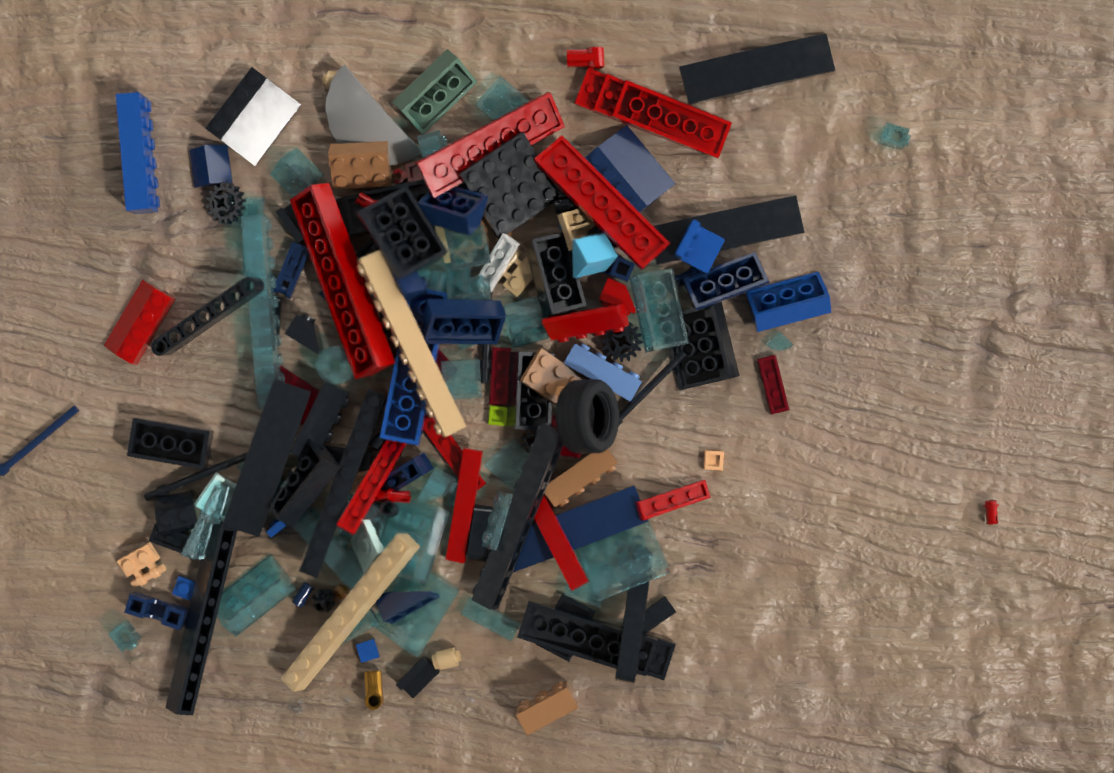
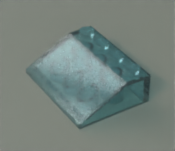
[377,500,450,586]
[578,520,670,601]
[371,559,460,657]

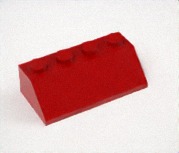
[104,280,176,365]
[542,303,629,343]

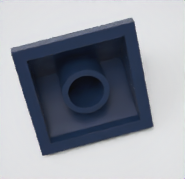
[189,145,233,188]

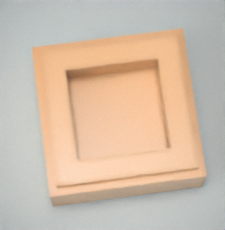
[703,450,724,471]

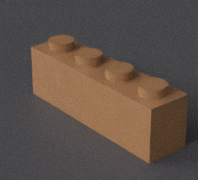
[545,449,618,508]

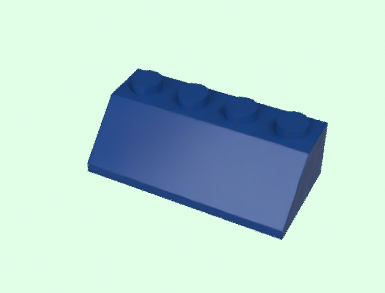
[745,271,832,332]

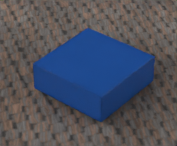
[356,638,380,663]

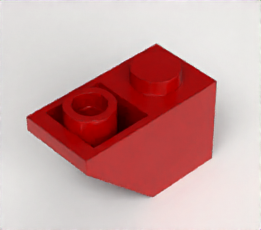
[599,278,636,316]

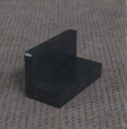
[276,204,305,244]
[396,655,440,698]

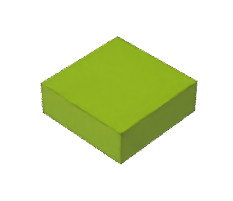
[488,405,507,426]

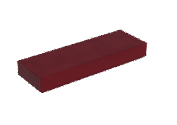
[489,347,511,405]
[757,354,790,415]

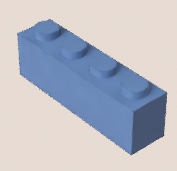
[564,342,642,402]

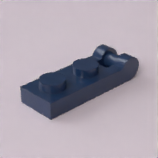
[273,242,309,299]

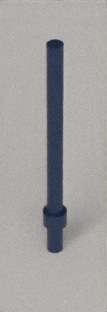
[0,405,80,476]

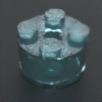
[316,346,354,385]

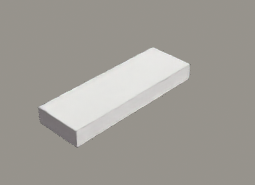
[475,233,520,292]

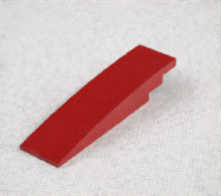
[574,68,732,159]

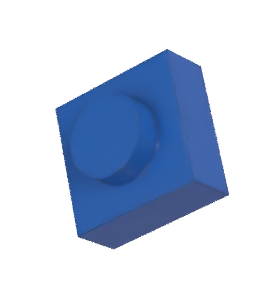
[266,519,288,538]
[172,576,196,601]

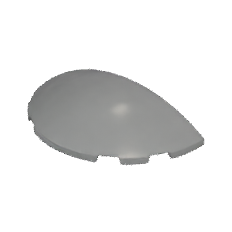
[326,64,422,165]

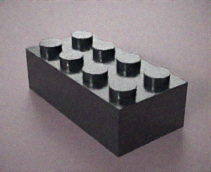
[524,232,587,318]
[127,418,214,469]

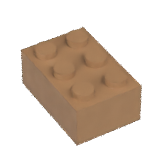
[328,141,392,189]
[516,681,578,736]

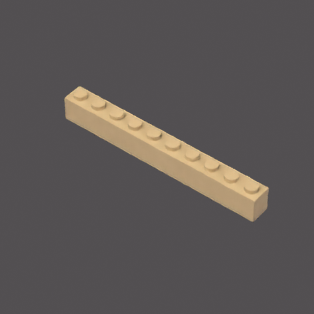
[356,250,466,437]
[281,534,420,692]

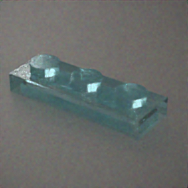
[482,490,513,550]

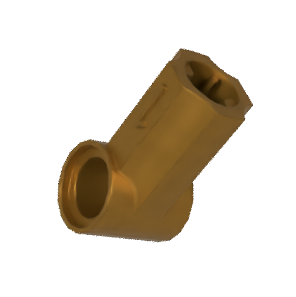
[364,670,384,710]

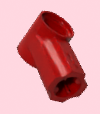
[567,47,605,69]

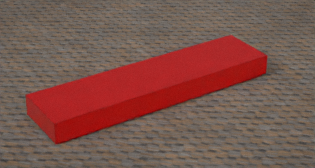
[635,480,711,521]

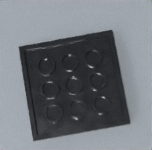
[458,132,560,239]

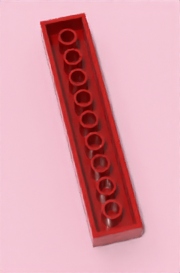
[290,183,395,379]

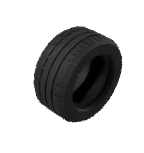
[555,379,619,454]

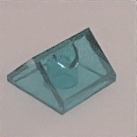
[270,148,324,197]

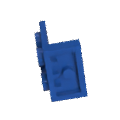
[673,220,725,273]

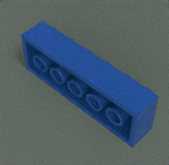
[116,92,160,215]

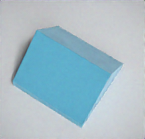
[573,233,618,278]

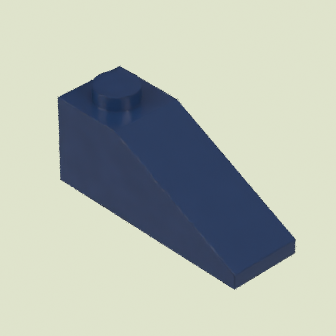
[381,452,434,491]
[376,591,440,624]

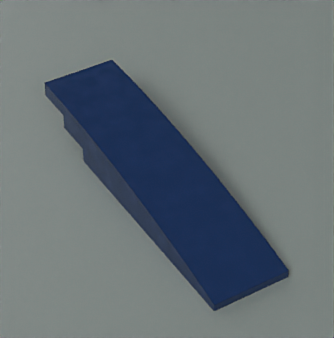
[491,485,649,572]

